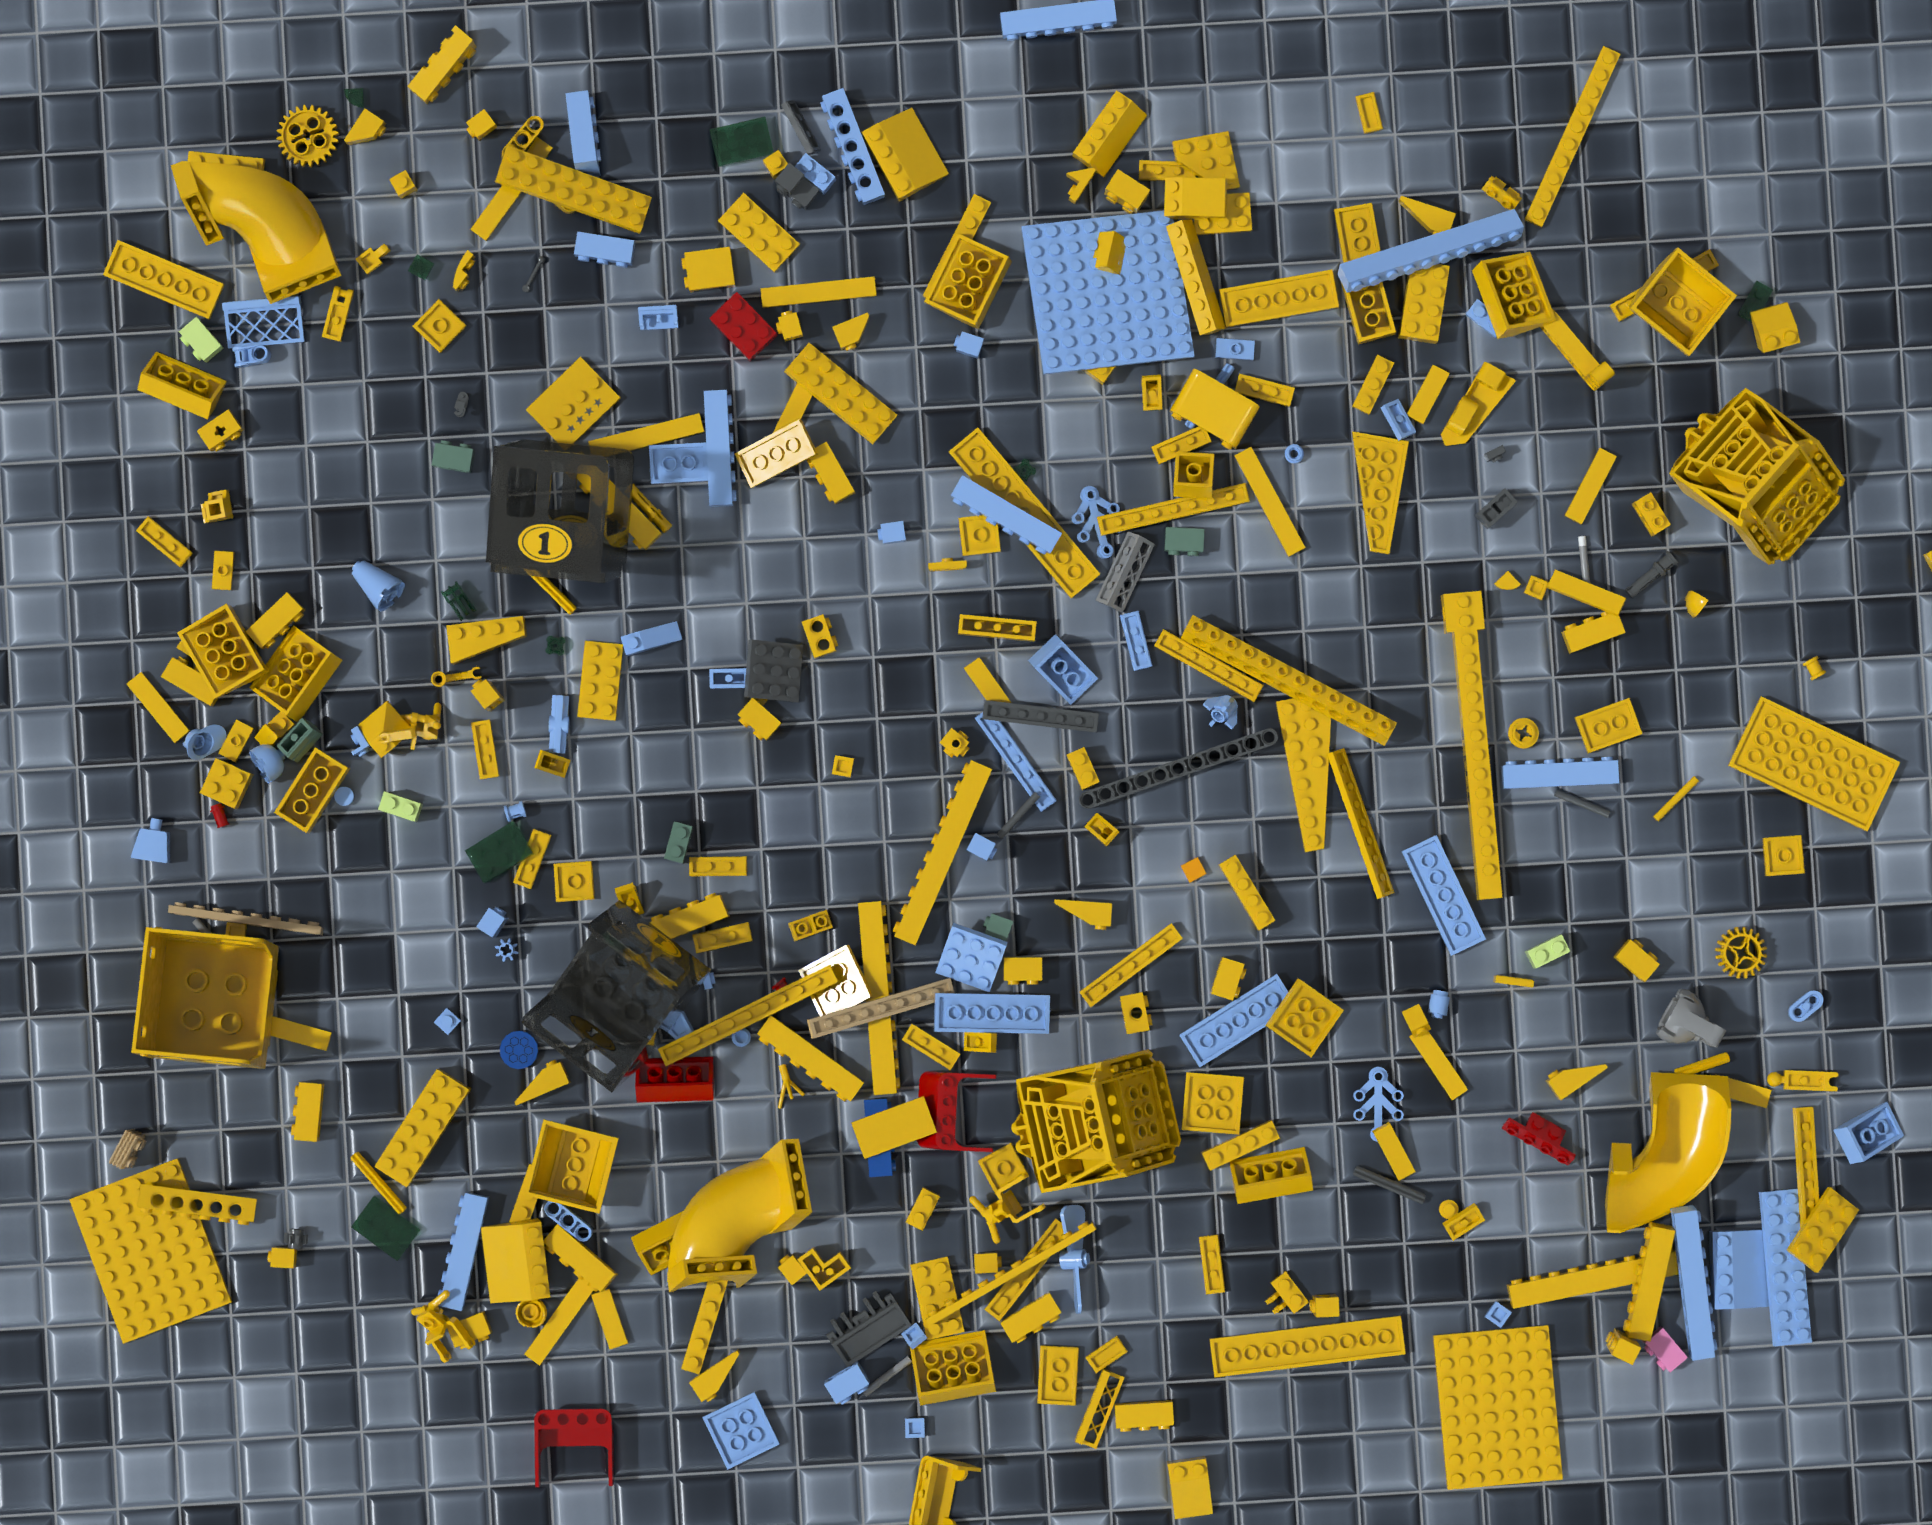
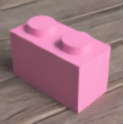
[1643,1326,1688,1372]

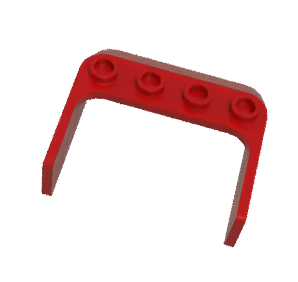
[917,1071,997,1152]
[534,1408,614,1487]

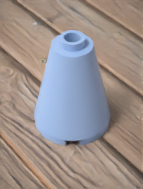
[352,561,405,612]

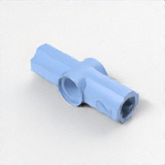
[549,695,570,754]

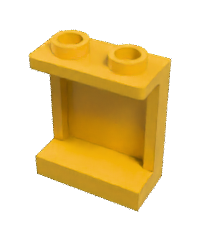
[681,247,736,293]

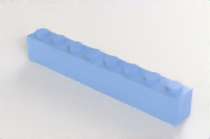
[1670,1205,1717,1361]

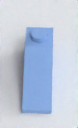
[621,621,683,656]

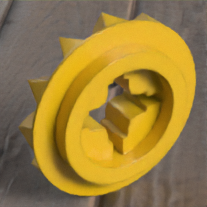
[1508,718,1539,749]

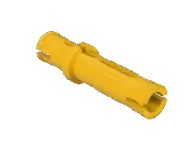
[625,483,672,533]

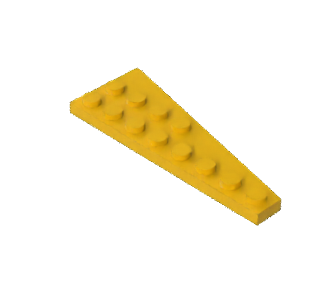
[1276,698,1331,852]

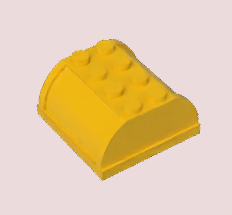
[1629,248,1737,356]
[524,1119,619,1214]

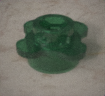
[1013,459,1036,482]
[545,636,565,656]

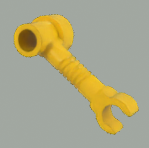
[431,667,482,687]

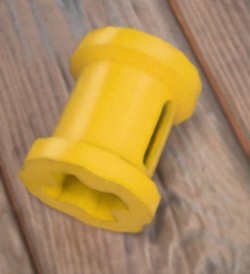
[1802,656,1827,681]

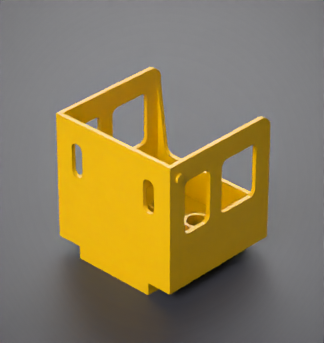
[131,927,279,1069]

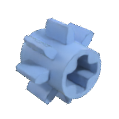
[495,938,519,962]

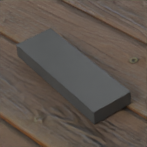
[781,100,821,155]

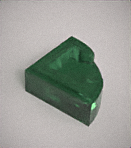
[343,88,364,108]

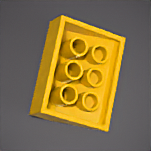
[862,108,949,202]
[924,233,1012,330]
[1472,252,1556,339]
[177,603,269,699]
[249,625,343,722]
[481,1218,550,1303]
[910,1330,996,1406]

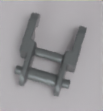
[454,392,469,418]

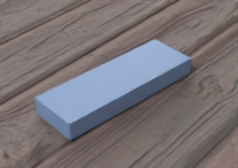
[1120,611,1152,671]

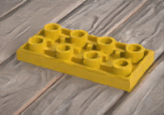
[851,1096,937,1159]

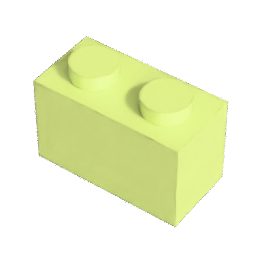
[179,317,224,363]
[378,791,423,822]
[1525,934,1570,969]

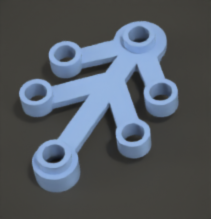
[1072,486,1123,559]
[1353,1067,1404,1142]

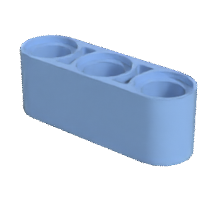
[544,1201,593,1242]

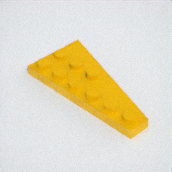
[1352,431,1409,555]

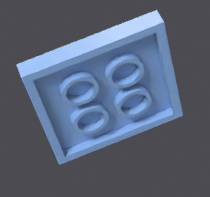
[935,923,1008,992]
[702,1391,780,1470]

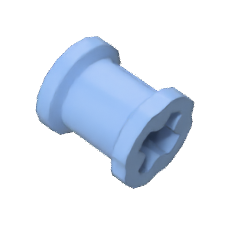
[503,801,527,822]

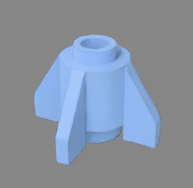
[1203,695,1238,730]

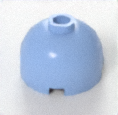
[249,744,285,783]

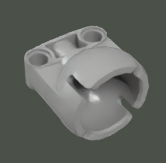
[1656,988,1726,1048]

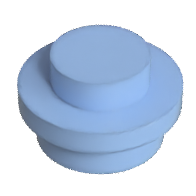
[732,1028,751,1047]

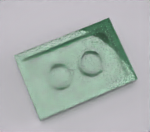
[709,117,774,168]
[465,821,534,884]
[351,1196,421,1261]

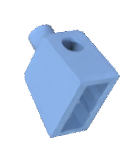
[131,818,170,863]

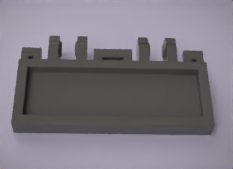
[826,1291,912,1367]

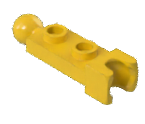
[1767,1070,1838,1092]

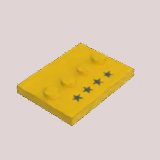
[526,357,621,451]

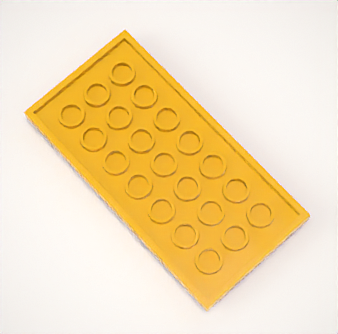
[1728,696,1900,832]

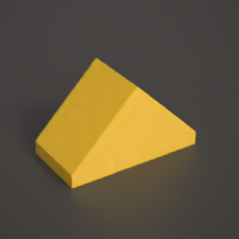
[534,750,571,778]
[1084,813,1119,846]

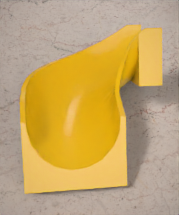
[171,161,342,304]
[1605,1072,1732,1233]
[667,1139,812,1292]

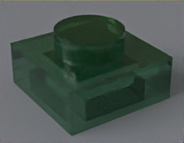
[408,254,434,281]

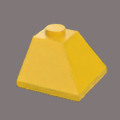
[358,700,411,758]

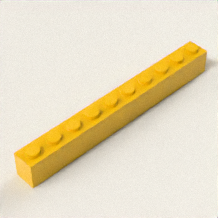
[893,760,992,946]
[858,901,900,1095]
[1507,1247,1679,1309]

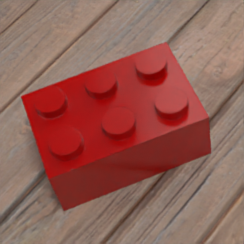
[709,292,778,362]

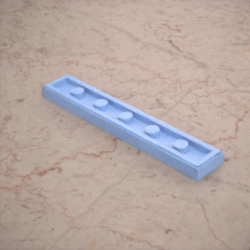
[975,712,1057,812]

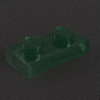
[1737,281,1773,323]

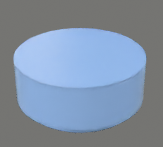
[334,787,354,806]

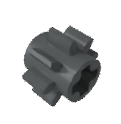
[284,1228,308,1249]

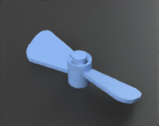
[1059,1205,1090,1314]

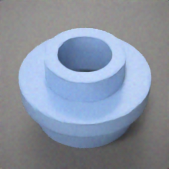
[1285,444,1304,464]

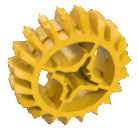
[1715,927,1767,979]

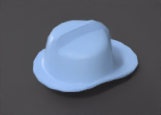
[183,724,226,760]

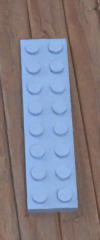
[1759,1188,1812,1347]

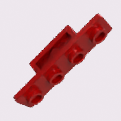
[1502,1112,1576,1165]

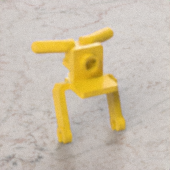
[380,703,442,750]
[969,1173,1046,1244]
[411,1290,476,1363]

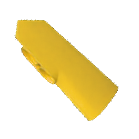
[1440,362,1516,446]

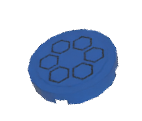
[500,1031,539,1069]

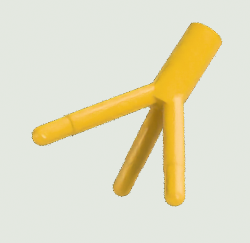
[778,1064,805,1109]

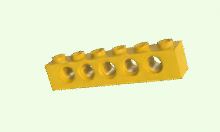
[137,1184,257,1225]

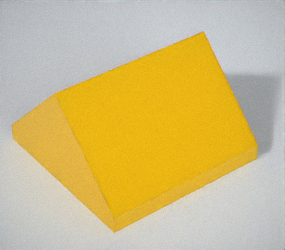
[1093,231,1126,275]

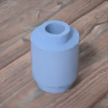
[1428,990,1450,1019]

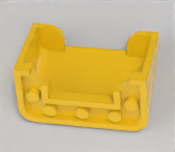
[1169,369,1260,450]

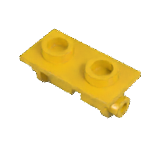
[1482,176,1522,210]

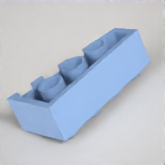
[565,90,601,176]

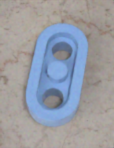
[1788,990,1823,1022]

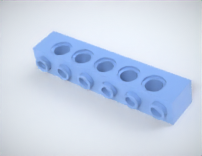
[820,88,885,205]

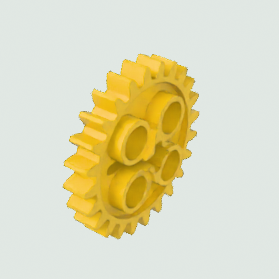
[276,105,339,168]

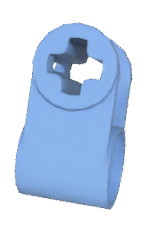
[232,345,271,368]

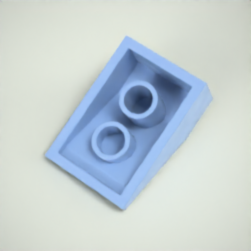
[1028,634,1098,705]
[1833,1102,1904,1164]

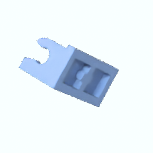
[638,305,679,330]

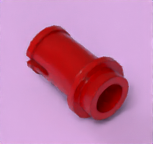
[210,803,229,828]

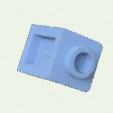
[351,726,371,757]

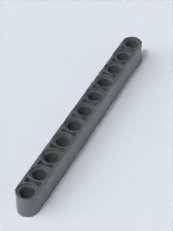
[1079,728,1278,809]

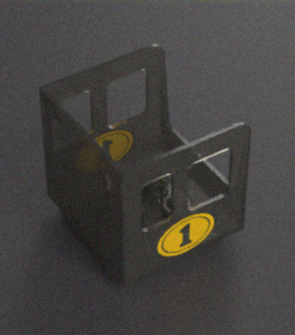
[486,439,634,583]
[521,900,711,1093]

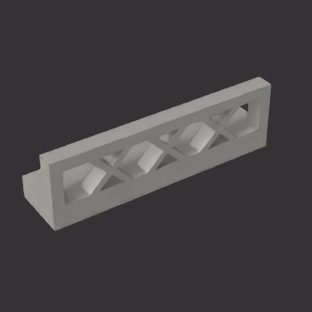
[1096,531,1155,613]

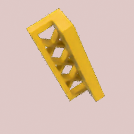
[1075,1369,1125,1449]

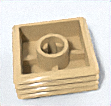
[109,1129,147,1169]

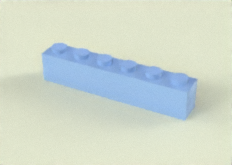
[1000,0,1117,41]
[704,390,737,507]
[951,475,1062,555]
[1501,757,1619,789]
[438,1192,489,1311]

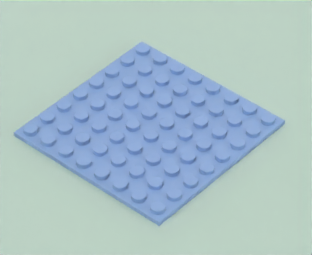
[1021,210,1195,375]

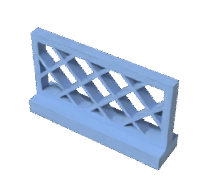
[222,295,305,348]

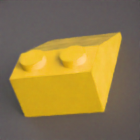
[1164,177,1227,220]
[1167,1456,1213,1519]

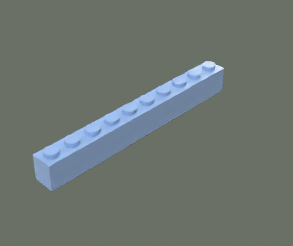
[1338,209,1524,293]

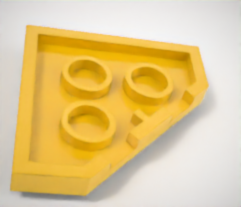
[1172,131,1240,190]

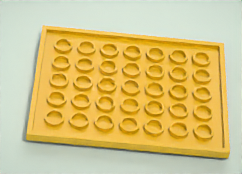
[69,1158,232,1344]
[1433,1325,1563,1490]

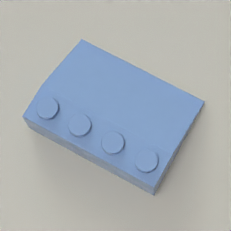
[1709,1229,1769,1310]

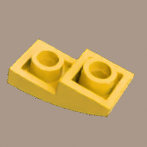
[453,250,475,292]
[788,910,833,941]

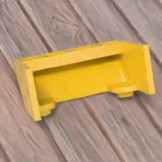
[909,1456,982,1525]

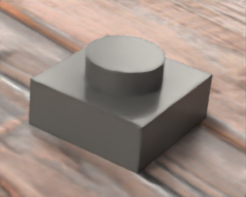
[1484,445,1506,463]

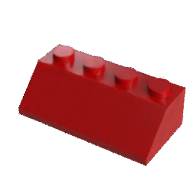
[635,1057,714,1103]

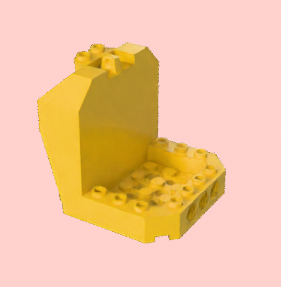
[1669,388,1845,565]
[1011,1049,1181,1193]

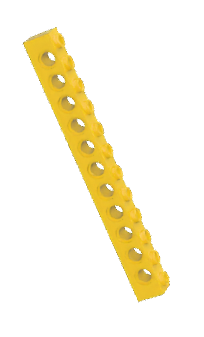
[1181,615,1397,746]

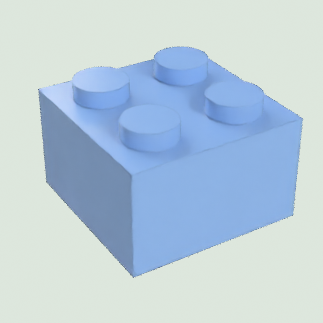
[824,1361,870,1405]

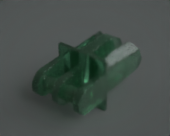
[441,581,477,621]

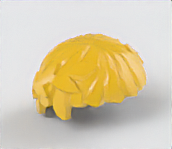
[515,1299,547,1328]

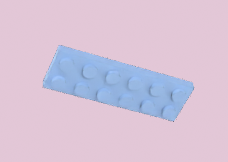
[1401,835,1486,956]
[1179,974,1288,1068]
[934,993,1050,1034]

